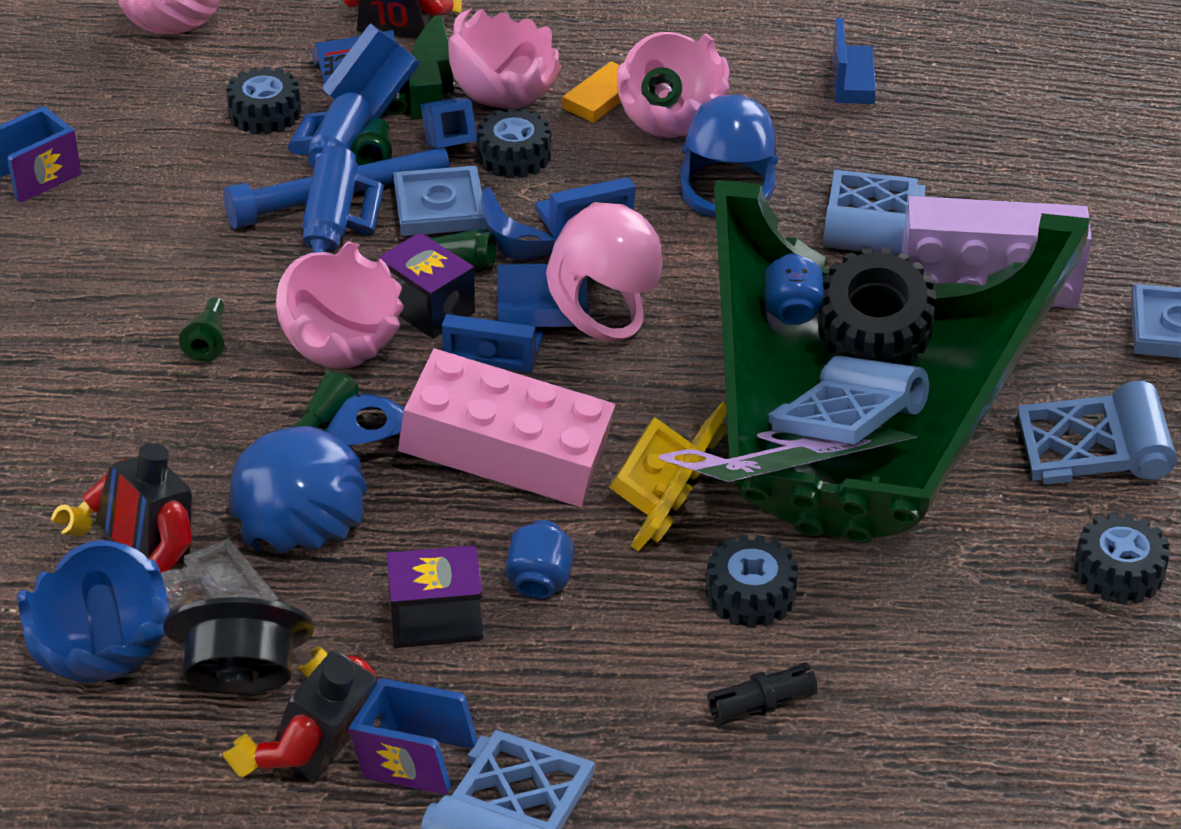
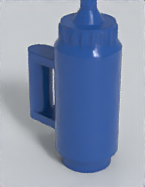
[288,92,370,170]
[302,146,384,253]

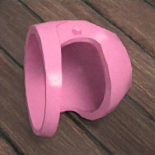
[546,202,663,341]

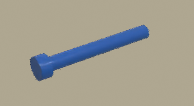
[223,147,450,229]

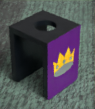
[379,233,475,339]
[386,546,484,648]

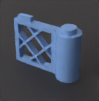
[823,170,926,256]
[768,356,929,444]
[1017,381,1177,485]
[421,730,595,829]

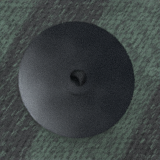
[163,597,314,693]

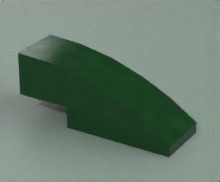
[408,16,454,120]

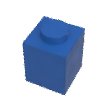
[420,97,478,148]

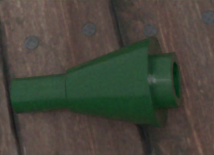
[179,298,224,361]
[294,371,359,428]

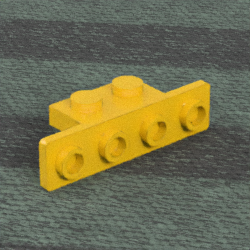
[609,402,728,551]

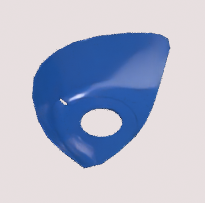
[481,187,556,260]
[325,393,405,445]

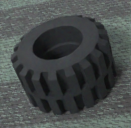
[818,248,937,366]

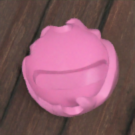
[117,0,221,34]
[448,8,561,109]
[617,32,730,138]
[276,241,404,369]

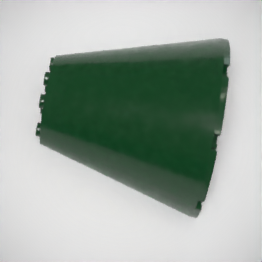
[714,180,1090,543]

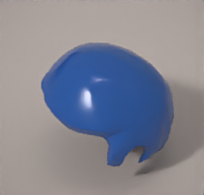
[229,426,367,554]
[17,540,170,683]

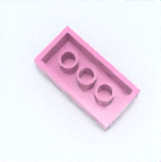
[398,348,616,508]

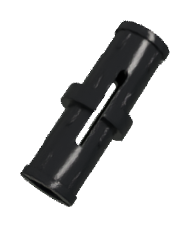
[707,662,818,725]

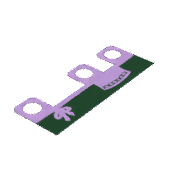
[659,426,918,482]

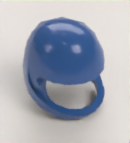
[679,94,779,218]

